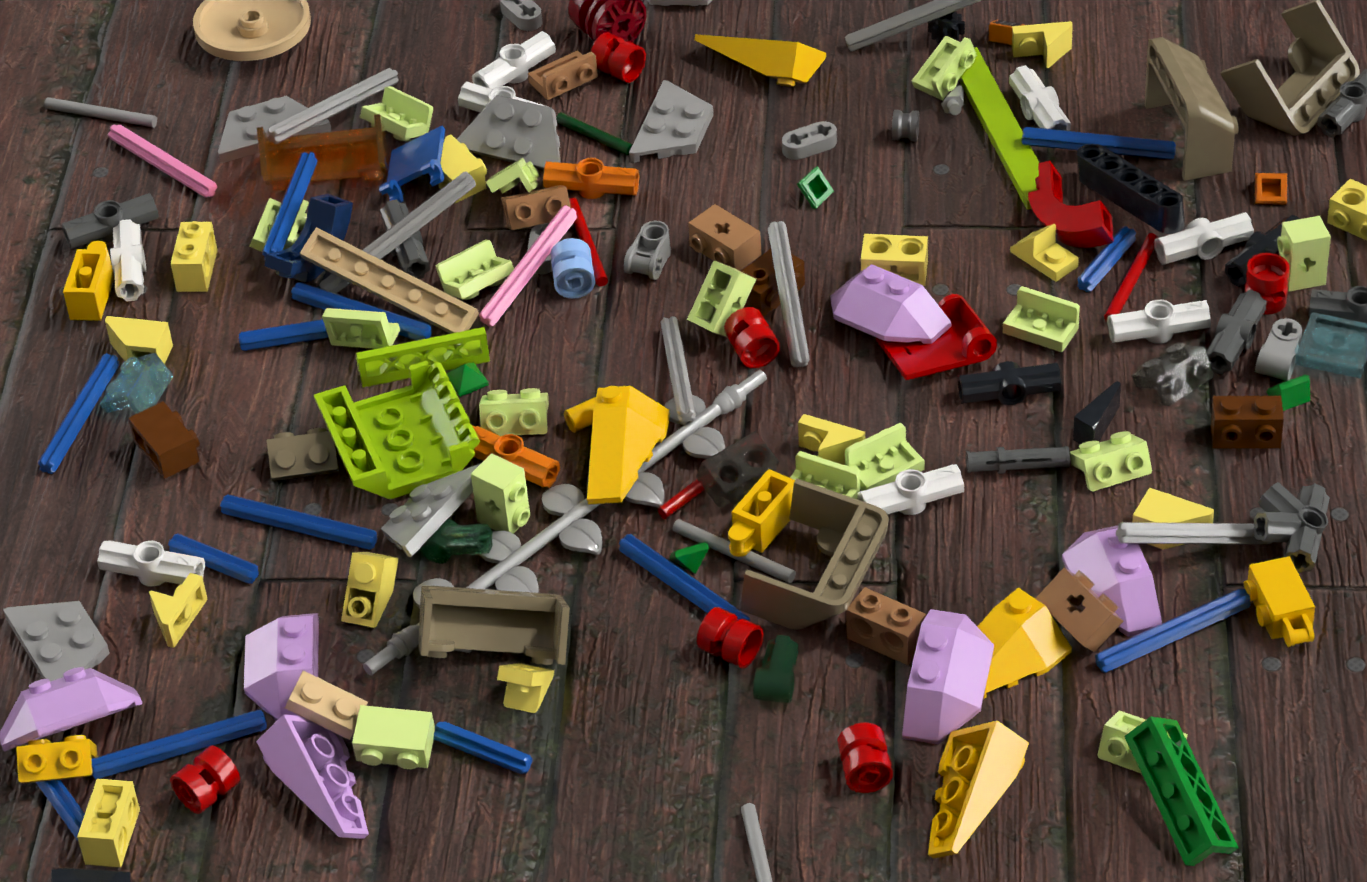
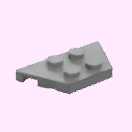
[629,80,713,163]
[457,95,561,170]
[218,96,332,163]
[381,464,480,557]
[3,601,110,681]

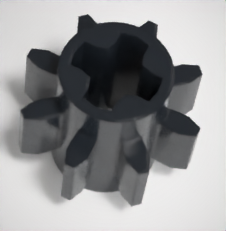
[928,11,965,44]

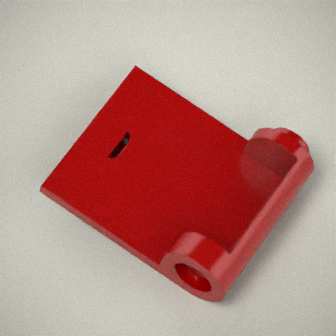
[876,294,997,380]

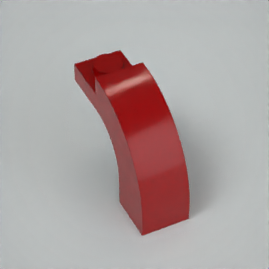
[1028,160,1114,248]

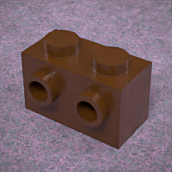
[741,249,805,317]
[1211,396,1284,448]
[128,401,200,479]

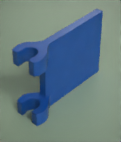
[379,126,445,203]

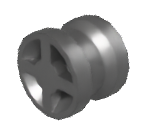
[892,110,919,141]

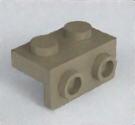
[267,428,339,481]

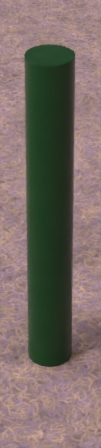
[556,112,633,156]

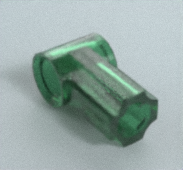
[421,519,493,564]
[753,635,799,704]

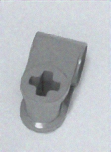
[624,220,671,280]
[1255,318,1302,381]

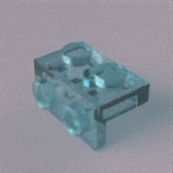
[100,352,173,414]

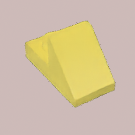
[1012,21,1072,68]
[1010,224,1079,282]
[798,414,865,465]
[149,573,208,648]
[497,663,555,713]

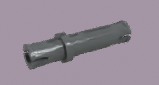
[966,446,1070,474]

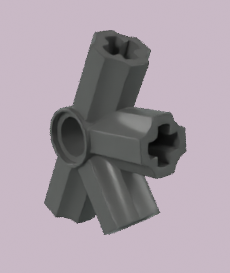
[1253,482,1330,574]

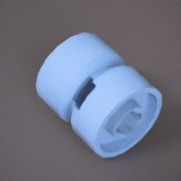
[550,238,595,299]

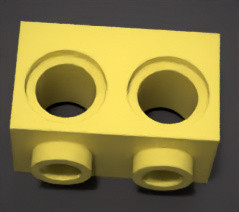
[1327,179,1367,241]
[171,221,217,292]
[861,234,928,286]
[77,779,140,868]

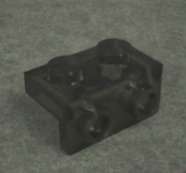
[1131,343,1214,406]

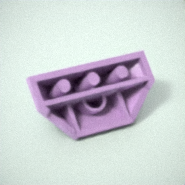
[830,264,952,344]
[1062,526,1162,637]
[902,609,994,744]
[244,613,319,721]
[0,667,142,752]

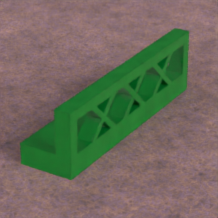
[1124,716,1239,866]

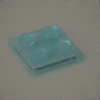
[1295,312,1367,378]

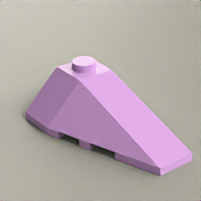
[256,714,369,839]

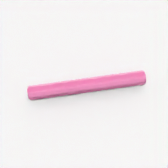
[108,124,217,197]
[479,205,577,327]

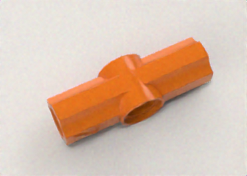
[543,158,639,199]
[472,425,560,488]

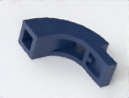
[264,194,353,283]

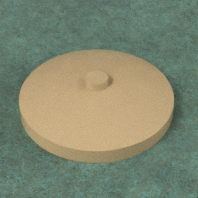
[193,0,311,61]

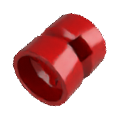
[591,32,646,83]
[1245,253,1290,315]
[724,307,780,368]
[696,607,764,669]
[837,722,893,793]
[170,745,240,814]

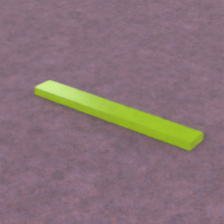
[959,47,1039,210]

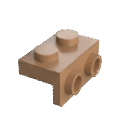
[528,50,598,100]

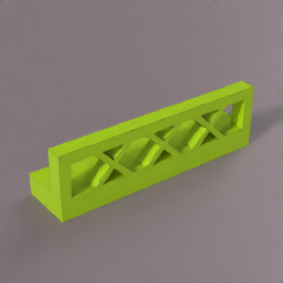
[356,327,490,387]

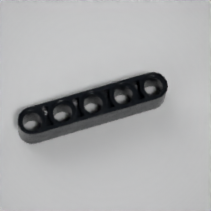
[1077,144,1185,234]

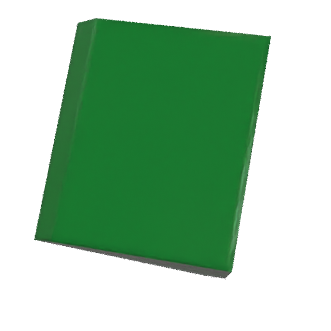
[1266,374,1310,411]

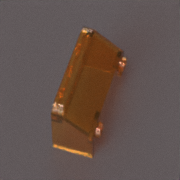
[257,114,388,191]

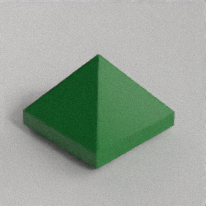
[797,166,834,209]
[447,362,489,397]
[669,542,709,574]

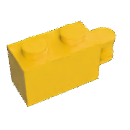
[63,241,114,321]
[728,469,795,557]
[1244,556,1315,647]

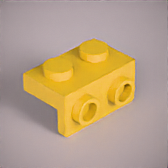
[16,735,97,783]

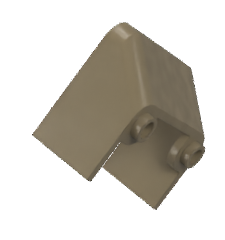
[1220,0,1360,136]
[1145,37,1238,181]
[740,478,889,630]
[419,586,570,665]

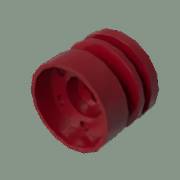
[568,0,647,42]

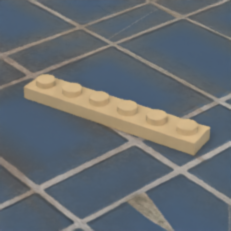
[300,227,479,334]

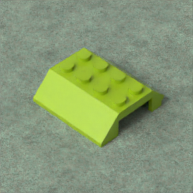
[314,360,480,499]

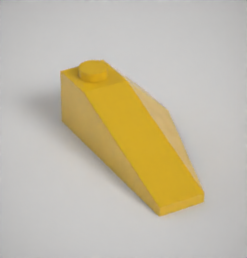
[694,34,826,87]
[587,386,670,504]
[977,588,1072,699]
[928,721,1029,859]

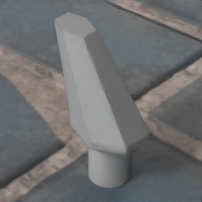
[941,85,964,115]

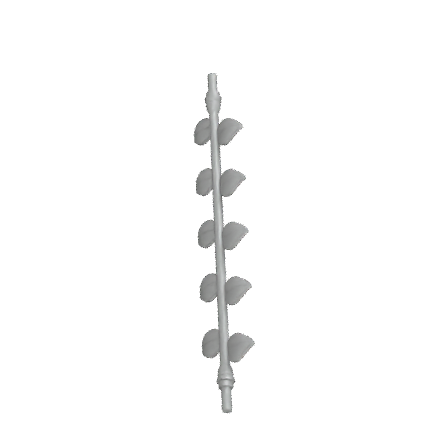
[363,370,767,675]

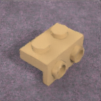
[285,670,368,740]

